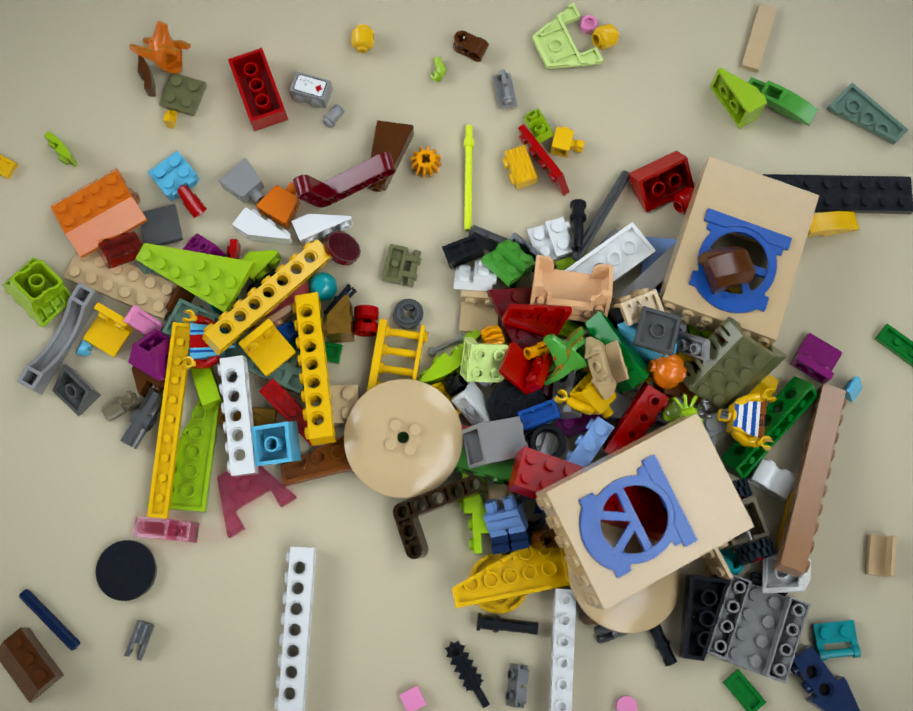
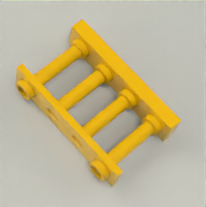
[367,319,429,391]

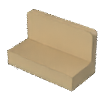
[866,534,897,577]

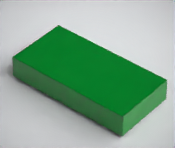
[722,669,766,711]

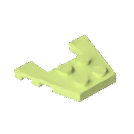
[532,3,603,69]

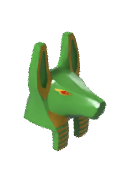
[543,327,589,386]

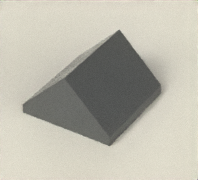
[53,364,101,416]

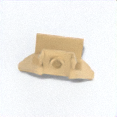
[584,337,629,400]

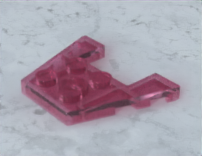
[217,466,297,538]

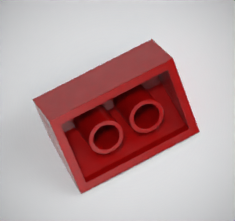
[628,150,694,213]

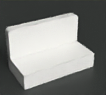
[451,382,490,426]

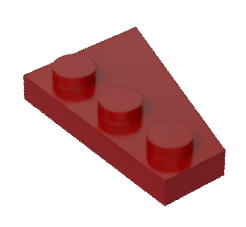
[502,304,572,336]

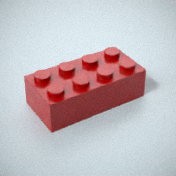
[228,48,289,132]

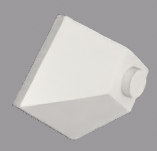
[762,553,811,593]

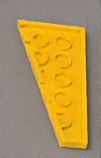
[451,536,570,609]

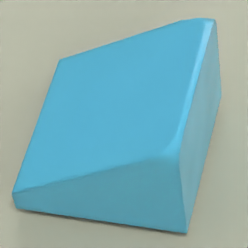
[843,376,862,402]

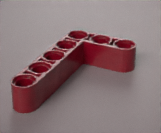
[293,152,396,208]

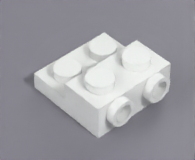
[527,217,573,261]
[454,259,497,291]

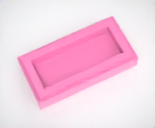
[123,305,164,336]

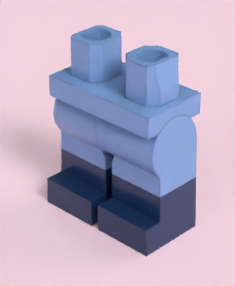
[483,495,532,554]

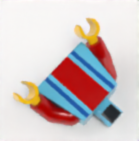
[181,309,236,371]

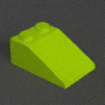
[710,67,767,129]

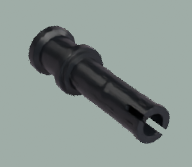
[570,199,587,252]
[476,612,538,635]

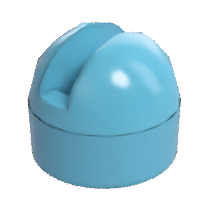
[76,340,92,356]

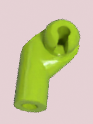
[430,56,446,82]

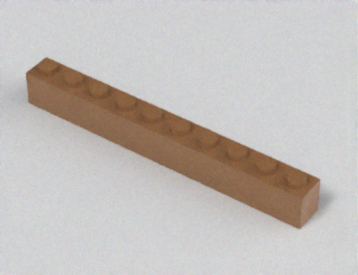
[774,383,847,577]

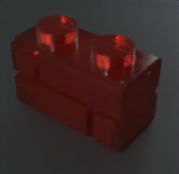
[98,231,143,269]

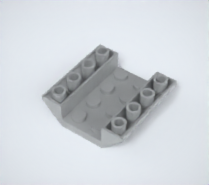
[707,574,811,683]

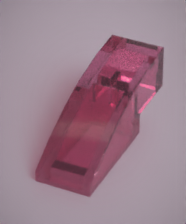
[133,517,200,543]

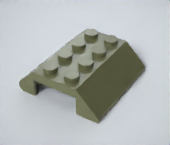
[683,317,787,410]

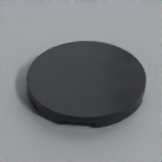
[488,380,546,436]
[96,540,157,601]

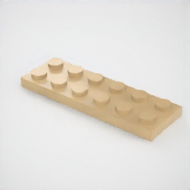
[63,251,177,321]

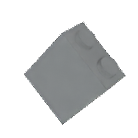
[462,416,528,469]

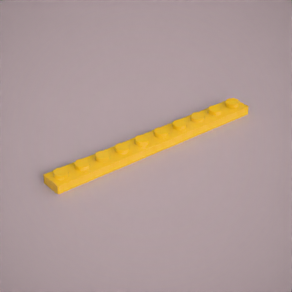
[147,322,190,519]

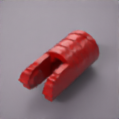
[177,184,207,218]

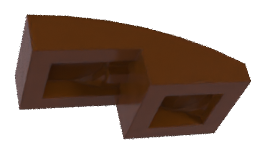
[137,55,156,97]

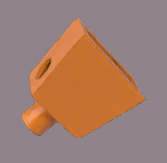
[256,182,300,230]

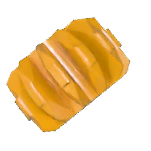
[410,146,442,178]
[481,325,505,344]

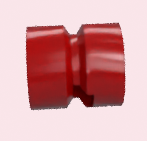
[353,305,379,337]

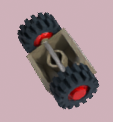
[725,478,776,565]

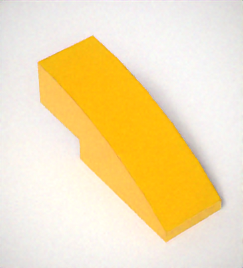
[807,211,859,237]

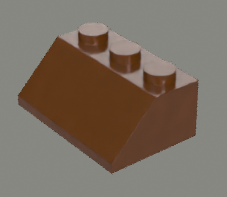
[0,627,64,703]

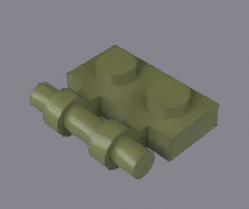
[382,244,421,287]

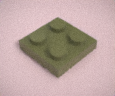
[159,73,207,117]

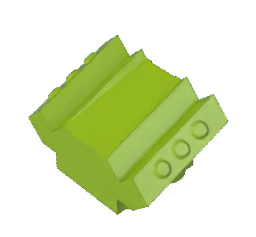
[2,258,71,327]

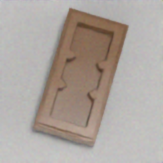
[257,305,293,328]

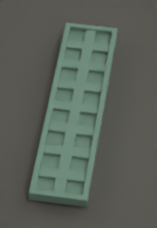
[162,298,315,395]

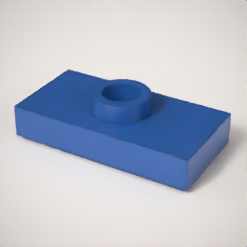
[517,398,562,432]

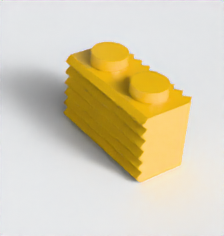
[502,145,538,190]

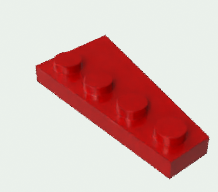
[518,124,570,196]

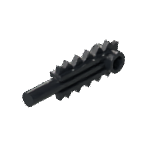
[445,640,490,708]

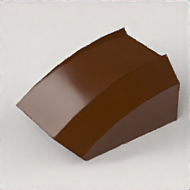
[698,246,756,294]

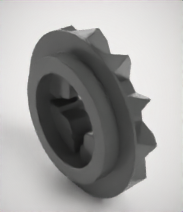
[393,299,424,329]

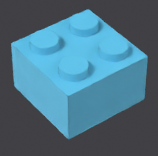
[251,421,301,466]

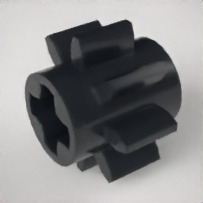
[444,373,468,397]

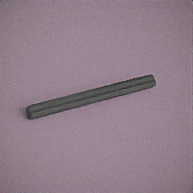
[571,170,630,262]

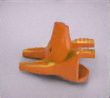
[130,21,191,74]

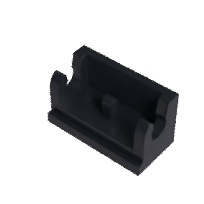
[442,233,485,269]

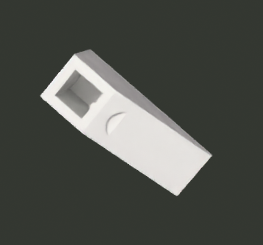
[232,207,293,245]
[291,214,353,247]

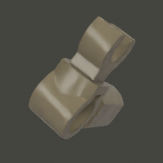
[102,391,141,422]

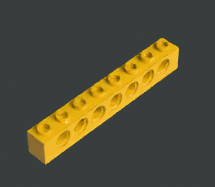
[202,239,332,356]
[292,292,336,446]

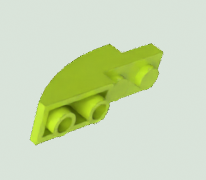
[419,329,481,385]
[459,474,489,555]

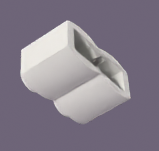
[748,458,796,501]

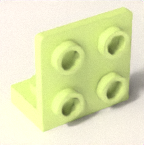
[460,337,509,383]

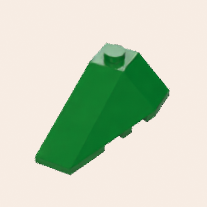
[585,310,650,394]

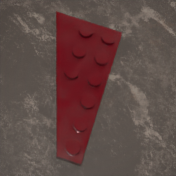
[486,287,554,401]

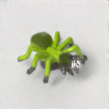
[662,393,713,423]

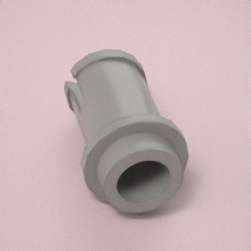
[322,104,345,128]

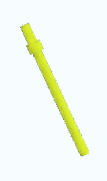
[463,125,474,231]

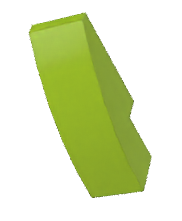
[190,367,224,410]

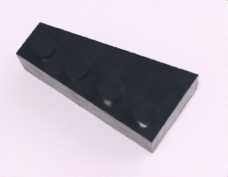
[679,574,731,661]

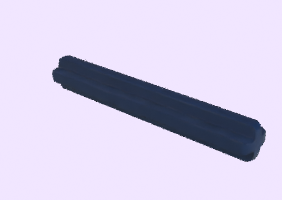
[19,589,80,650]

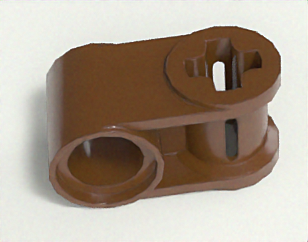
[453,30,489,62]

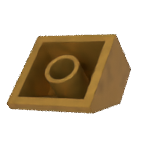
[323,295,355,343]

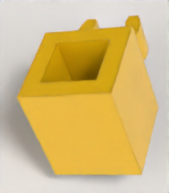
[550,127,585,158]

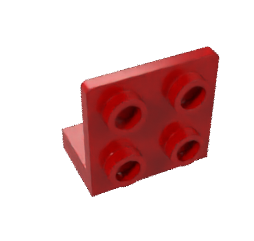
[499,342,553,395]

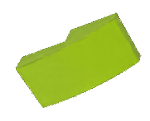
[524,108,554,144]
[44,131,77,167]

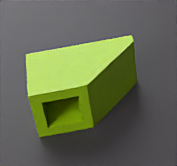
[242,250,281,283]

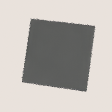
[141,204,183,246]
[632,306,682,356]

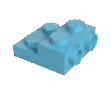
[148,151,200,201]

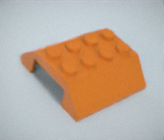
[51,168,148,258]

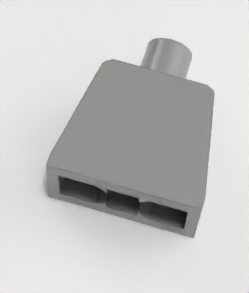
[219,158,265,204]

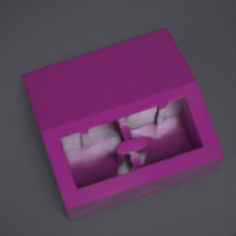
[128,329,171,382]

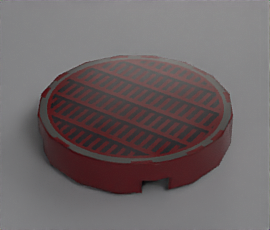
[324,231,361,266]

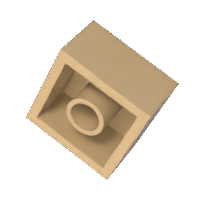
[318,385,360,427]

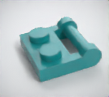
[811,620,861,661]

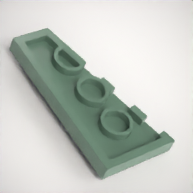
[827,83,908,145]

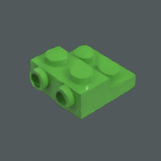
[481,239,535,286]

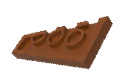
[280,436,352,487]

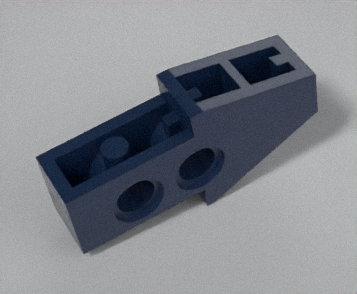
[790,645,860,711]

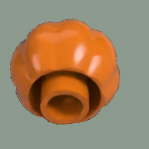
[648,354,687,389]

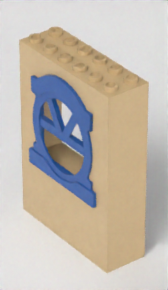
[659,156,819,348]
[536,413,754,610]

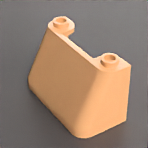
[530,255,613,322]

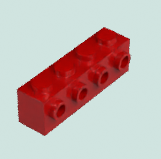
[602,381,668,454]

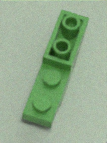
[748,77,818,126]

